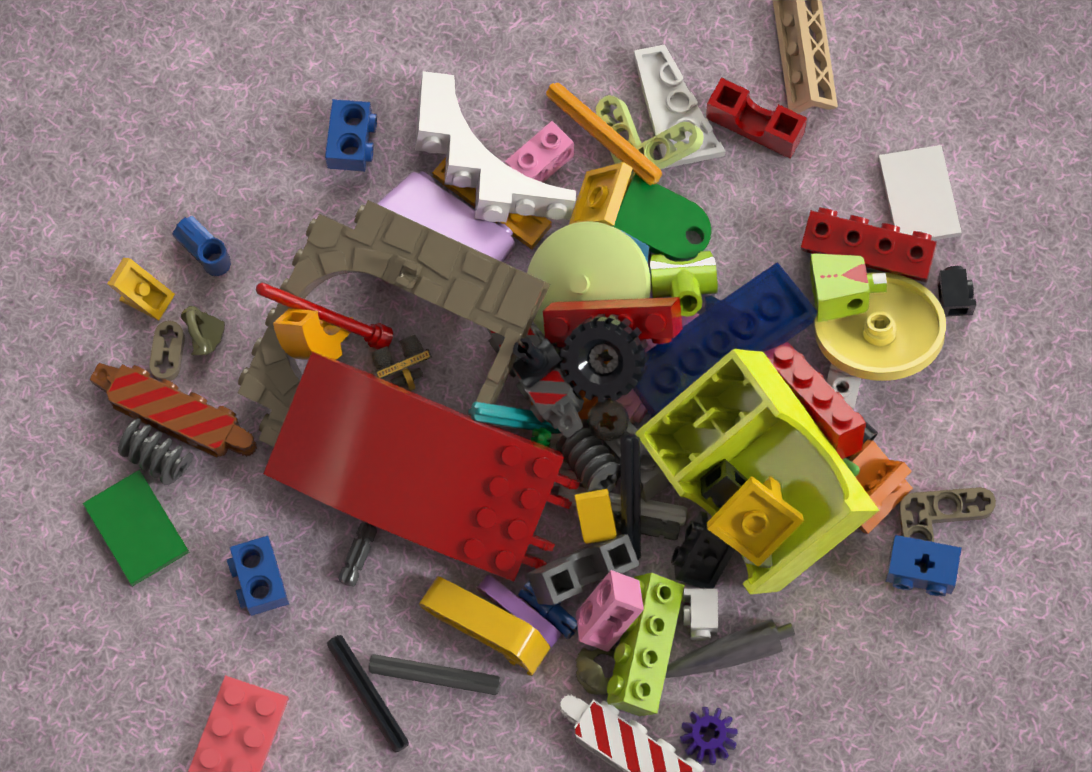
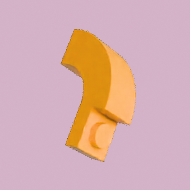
[273,308,353,360]

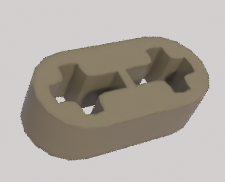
[149,320,185,381]

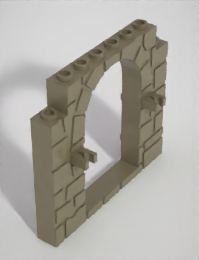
[238,200,550,447]

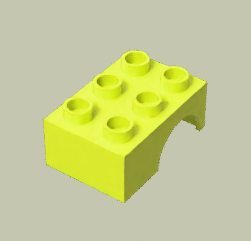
[635,349,880,594]

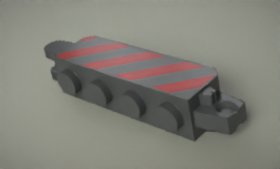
[487,322,584,438]

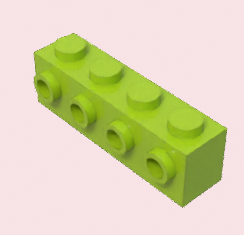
[607,572,685,716]

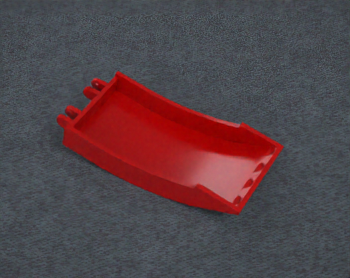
[263,351,580,581]

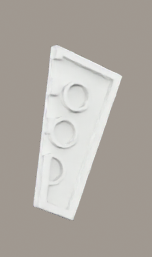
[634,44,726,169]

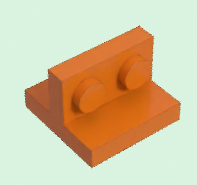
[848,440,913,534]

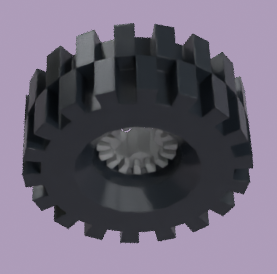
[560,314,649,402]

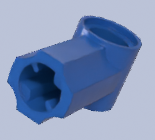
[172,215,231,276]

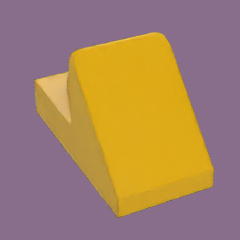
[107,257,175,321]
[575,489,617,544]

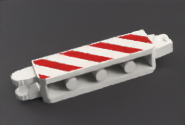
[560,694,704,772]

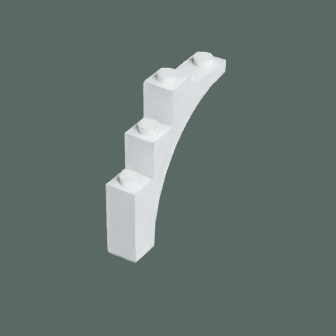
[415,71,576,223]

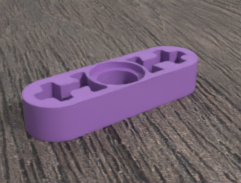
[476,575,561,648]

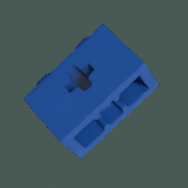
[885,535,962,597]

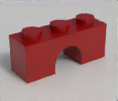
[706,77,807,159]

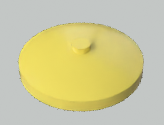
[814,272,946,381]

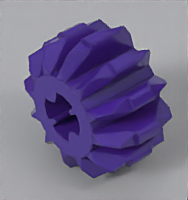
[680,707,738,765]

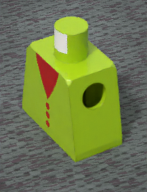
[810,254,887,322]

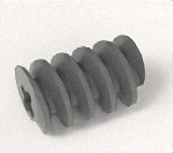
[118,418,194,485]
[556,428,621,493]

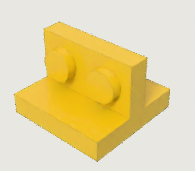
[569,162,633,226]
[707,476,804,567]

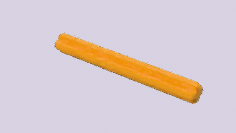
[546,83,662,185]

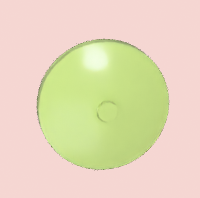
[527,221,651,335]

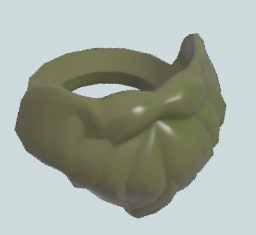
[181,306,225,356]
[575,648,615,695]

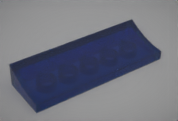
[633,262,818,418]

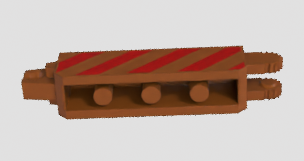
[90,363,257,458]

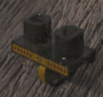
[370,334,432,392]

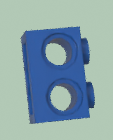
[325,99,377,172]
[227,535,289,616]

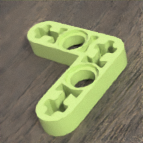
[596,95,703,179]

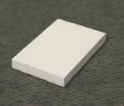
[878,145,961,240]

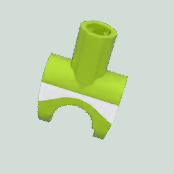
[650,251,718,317]

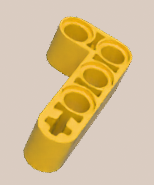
[419,576,550,676]

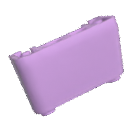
[377,171,515,262]

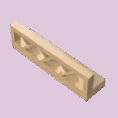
[773,0,838,113]

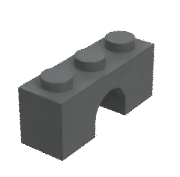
[527,534,639,605]

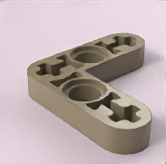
[899,487,996,589]

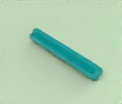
[468,402,561,434]

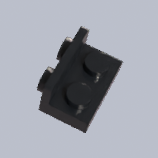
[671,511,735,589]

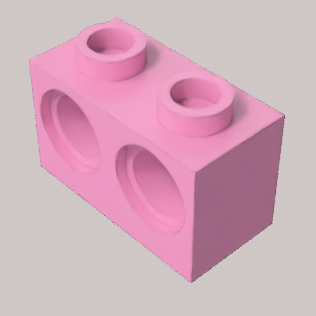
[505,121,574,183]
[576,570,644,652]

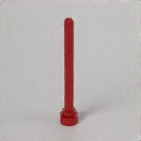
[256,283,393,351]

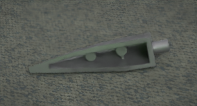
[665,619,795,678]

